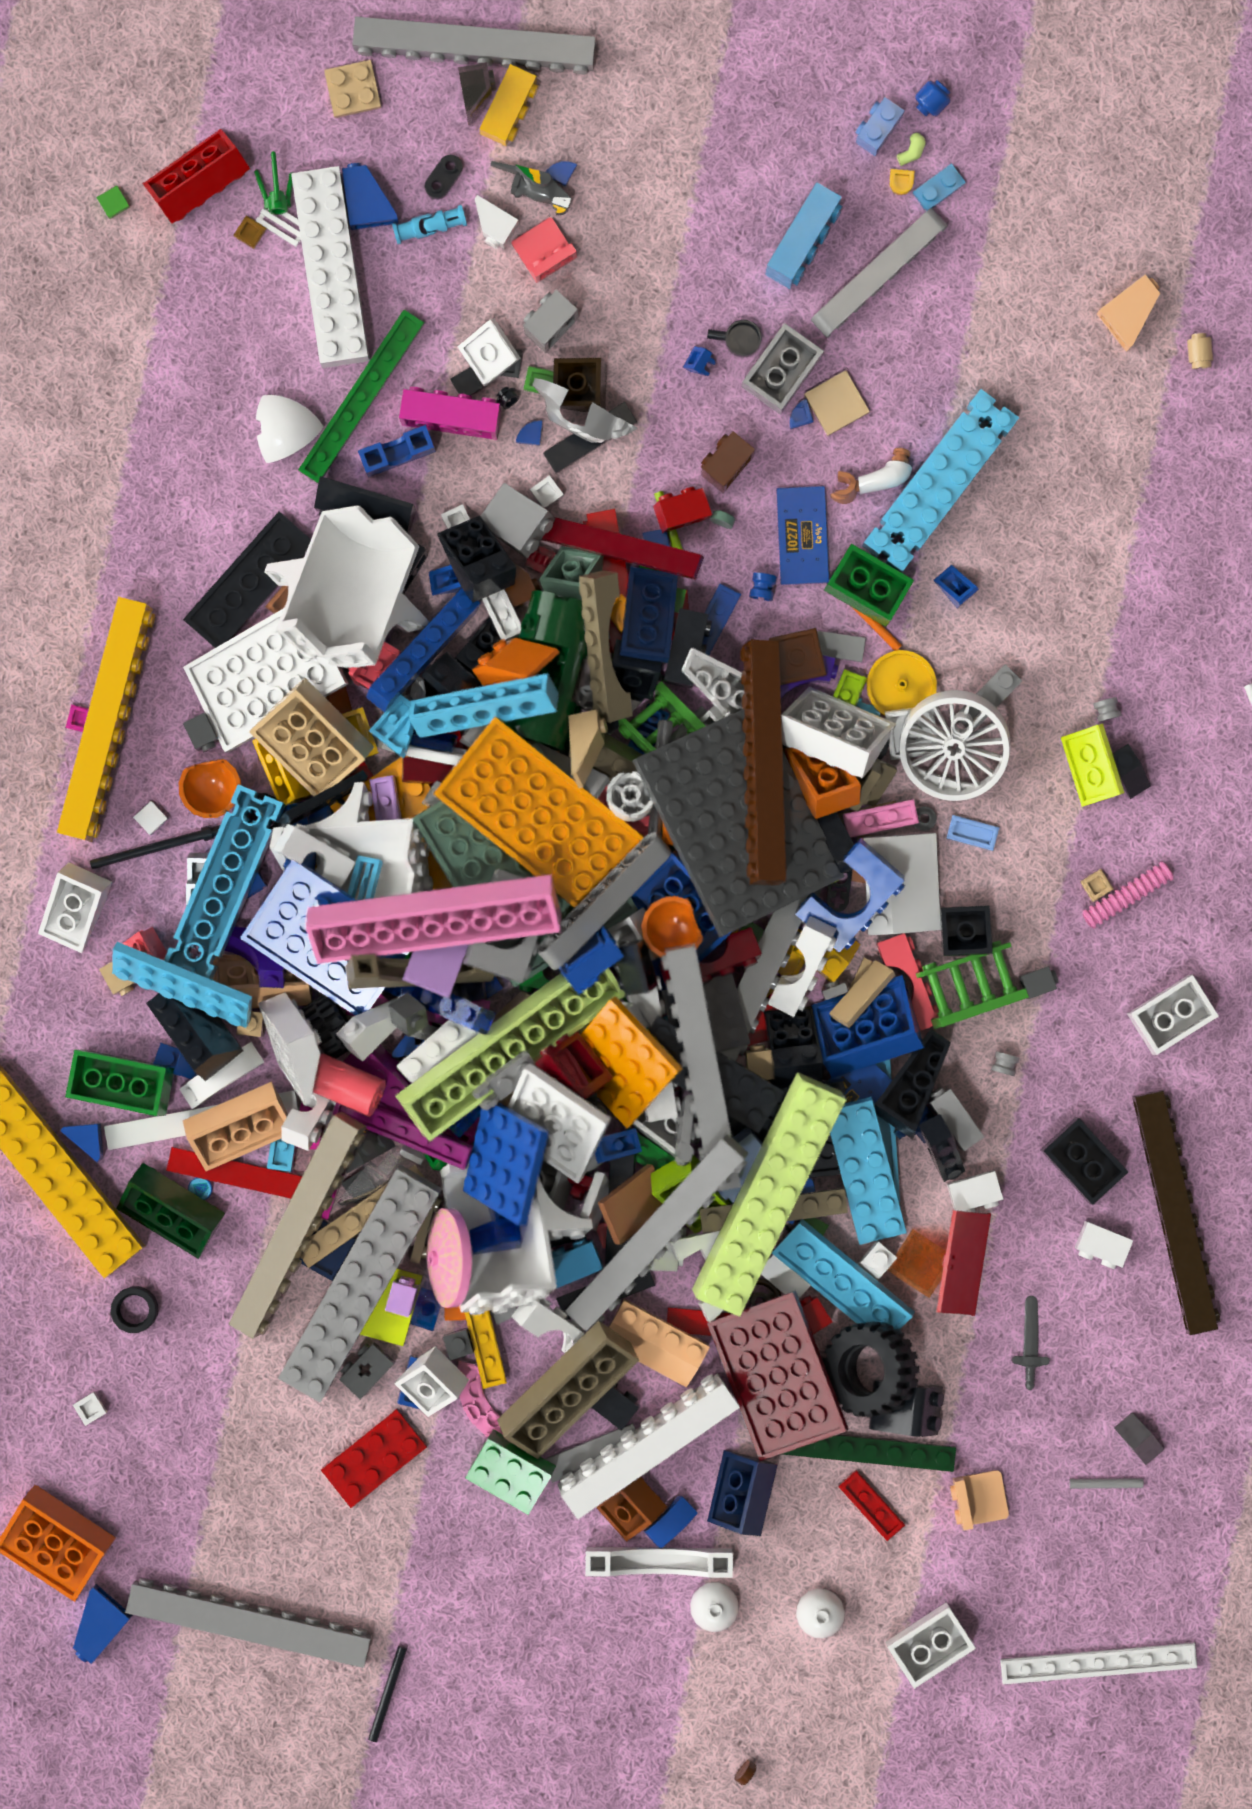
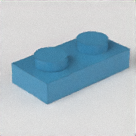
[912,163,966,211]

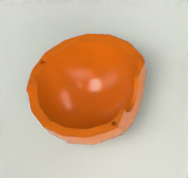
[179,759,241,818]
[641,896,703,957]

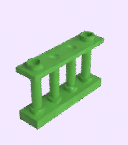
[618,681,706,754]
[916,940,1029,1029]

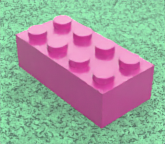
[399,387,501,440]

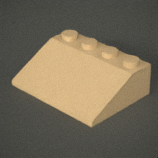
[249,678,374,796]

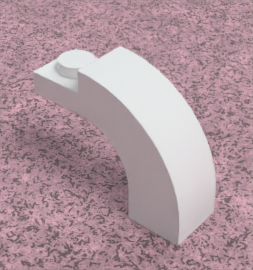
[179,1042,264,1109]

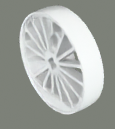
[899,690,1011,801]

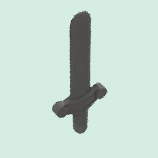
[1011,1296,1050,1390]

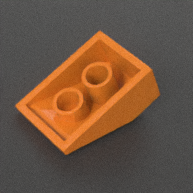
[472,638,559,686]
[785,748,861,819]

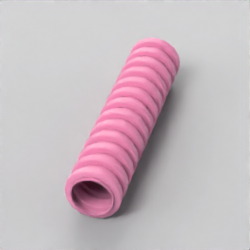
[1082,861,1174,929]

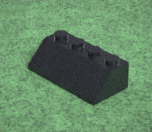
[314,476,416,534]
[146,993,244,1081]

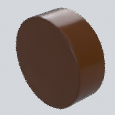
[734,1760,757,1785]

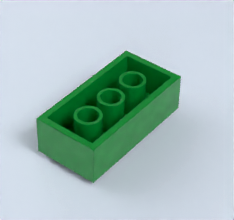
[65,1049,175,1116]

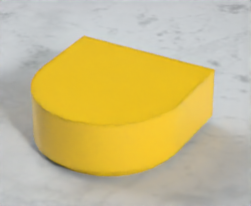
[889,169,915,195]

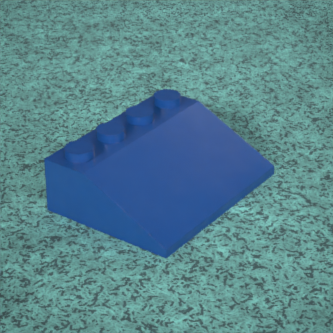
[631,850,732,963]
[811,975,924,1078]

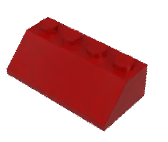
[143,129,250,224]

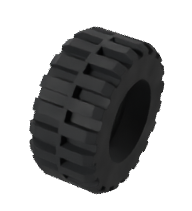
[822,1322,919,1417]

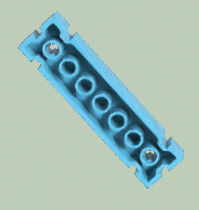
[862,389,1019,573]
[164,784,286,980]

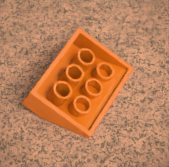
[0,1484,116,1602]

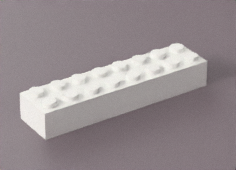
[291,166,370,368]
[558,1373,740,1520]

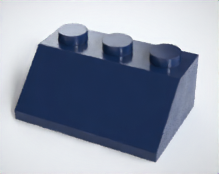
[707,1450,778,1536]

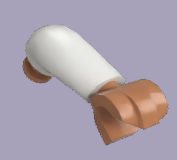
[830,448,912,504]

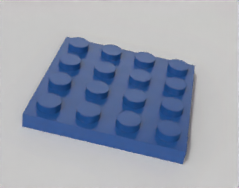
[463,1102,549,1226]

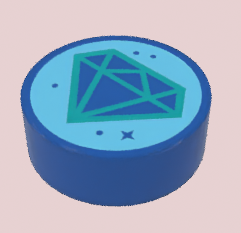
[188,1178,213,1200]

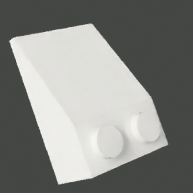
[38,862,112,953]

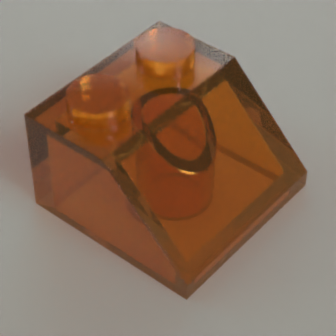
[887,1229,946,1298]

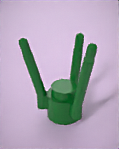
[254,151,293,215]

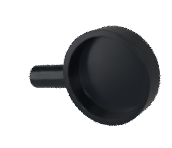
[707,320,762,358]

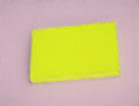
[1061,724,1124,807]
[360,1268,423,1346]

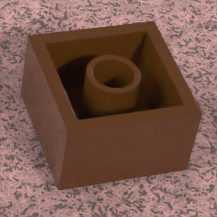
[701,431,755,493]

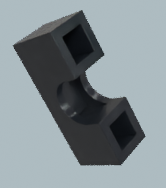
[919,1114,966,1182]

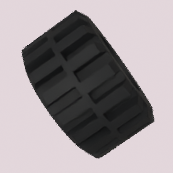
[301,995,349,1059]

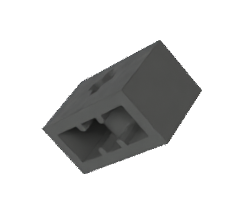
[339,1342,395,1400]

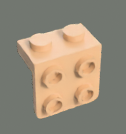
[950,1470,1009,1530]

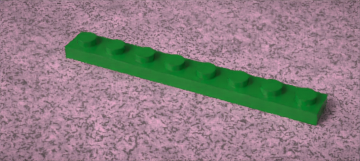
[298,310,424,484]

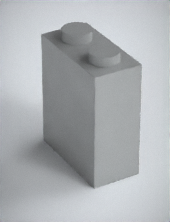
[481,483,555,558]
[928,1087,984,1151]

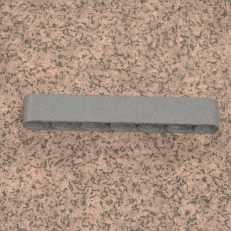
[810,208,948,338]
[537,832,672,970]

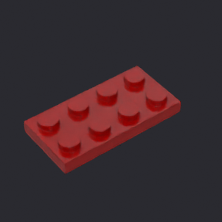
[321,1409,427,1508]

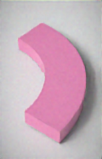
[457,1360,503,1437]

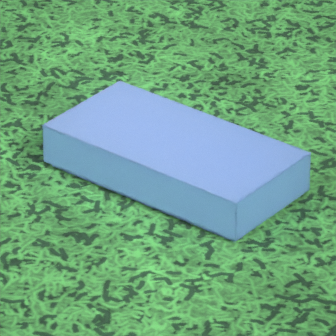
[946,815,1000,851]

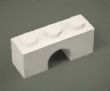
[273,823,355,887]
[281,1092,336,1151]

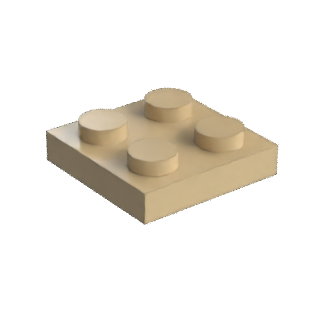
[324,60,381,118]

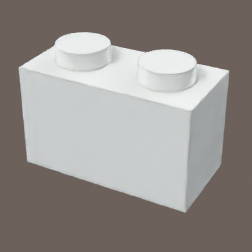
[947,1170,1003,1212]
[1074,1221,1133,1270]

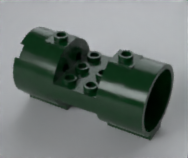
[503,590,588,754]

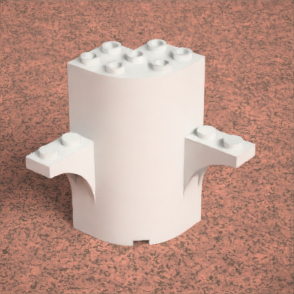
[264,506,429,668]
[270,782,433,900]
[440,1163,593,1315]

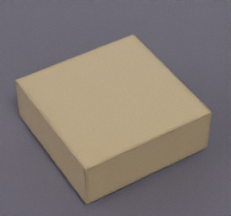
[1080,869,1114,902]

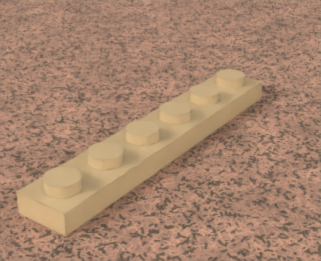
[301,1165,424,1268]

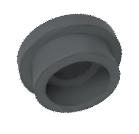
[914,807,936,831]

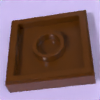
[768,628,827,686]

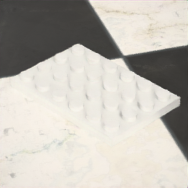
[183,609,349,753]

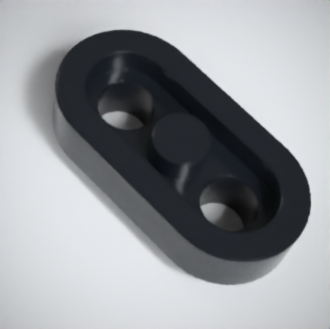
[425,155,463,200]

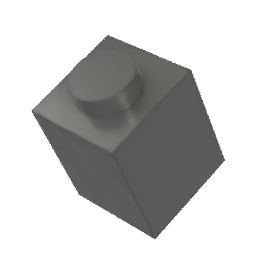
[183,713,219,752]
[1018,966,1059,999]
[388,993,429,1037]
[443,1328,474,1360]

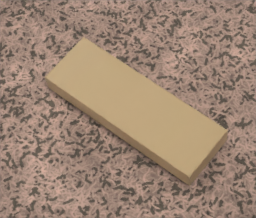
[829,960,895,1028]

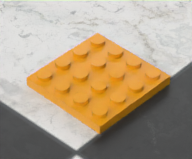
[576,996,683,1129]

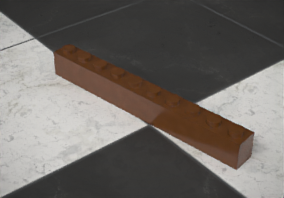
[740,639,786,886]

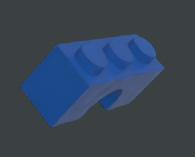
[358,425,436,478]

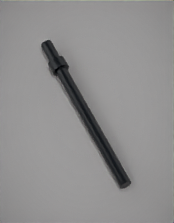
[90,825,220,870]

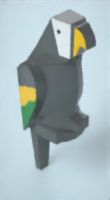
[490,161,571,216]

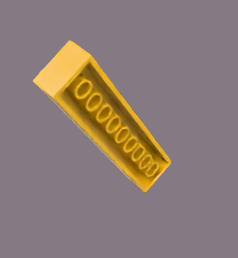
[57,597,155,842]
[0,1064,146,1278]

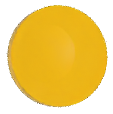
[866,650,937,716]

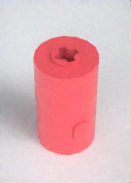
[312,1053,386,1117]

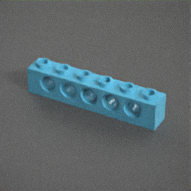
[408,674,559,738]

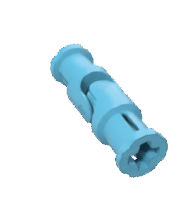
[392,205,467,245]

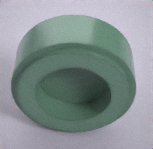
[710,510,735,529]

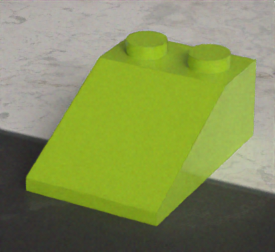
[651,1155,731,1233]

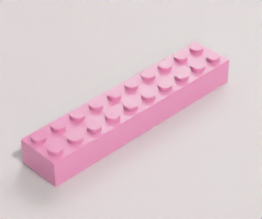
[305,875,561,964]

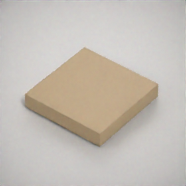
[804,370,870,437]

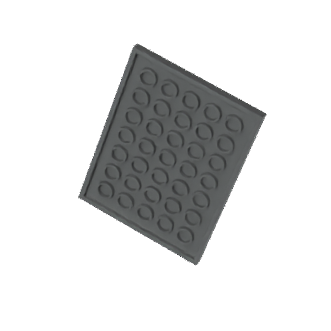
[633,709,845,938]

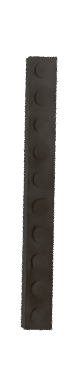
[1132,1090,1221,1336]

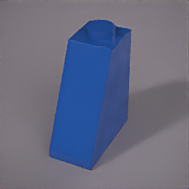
[342,163,399,230]
[73,1584,133,1664]

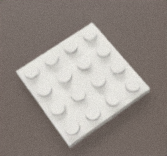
[508,1063,611,1184]

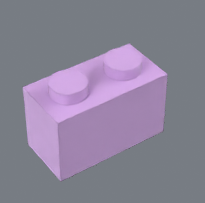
[385,1276,420,1317]

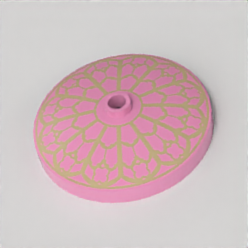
[427,1208,472,1308]

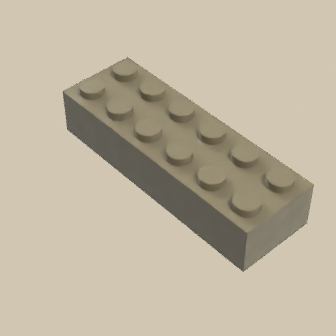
[497,1321,639,1459]

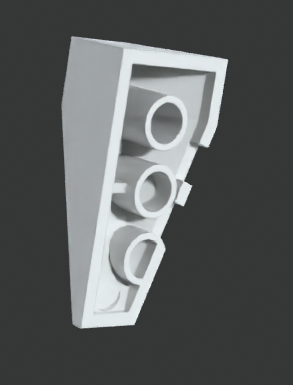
[682,648,744,717]

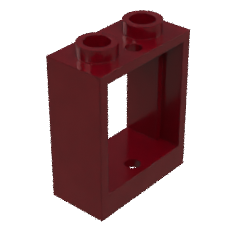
[535,1031,614,1101]

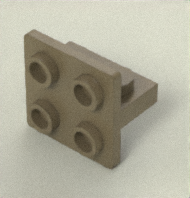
[849,759,897,812]

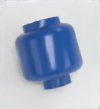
[915,80,951,117]

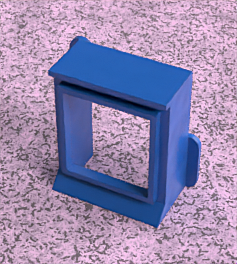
[559,924,624,994]

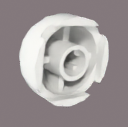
[606,771,654,822]
[690,1582,739,1632]
[796,1588,845,1639]

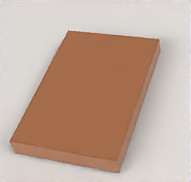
[598,1164,662,1245]

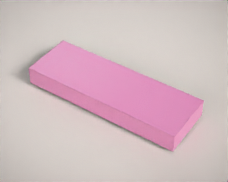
[842,799,919,838]

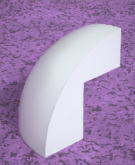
[256,395,324,463]

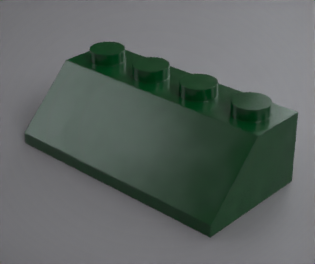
[116,1163,225,1259]

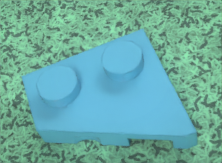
[369,695,414,758]

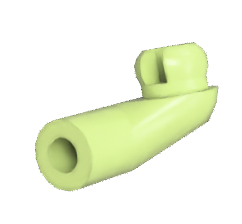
[896,133,926,166]

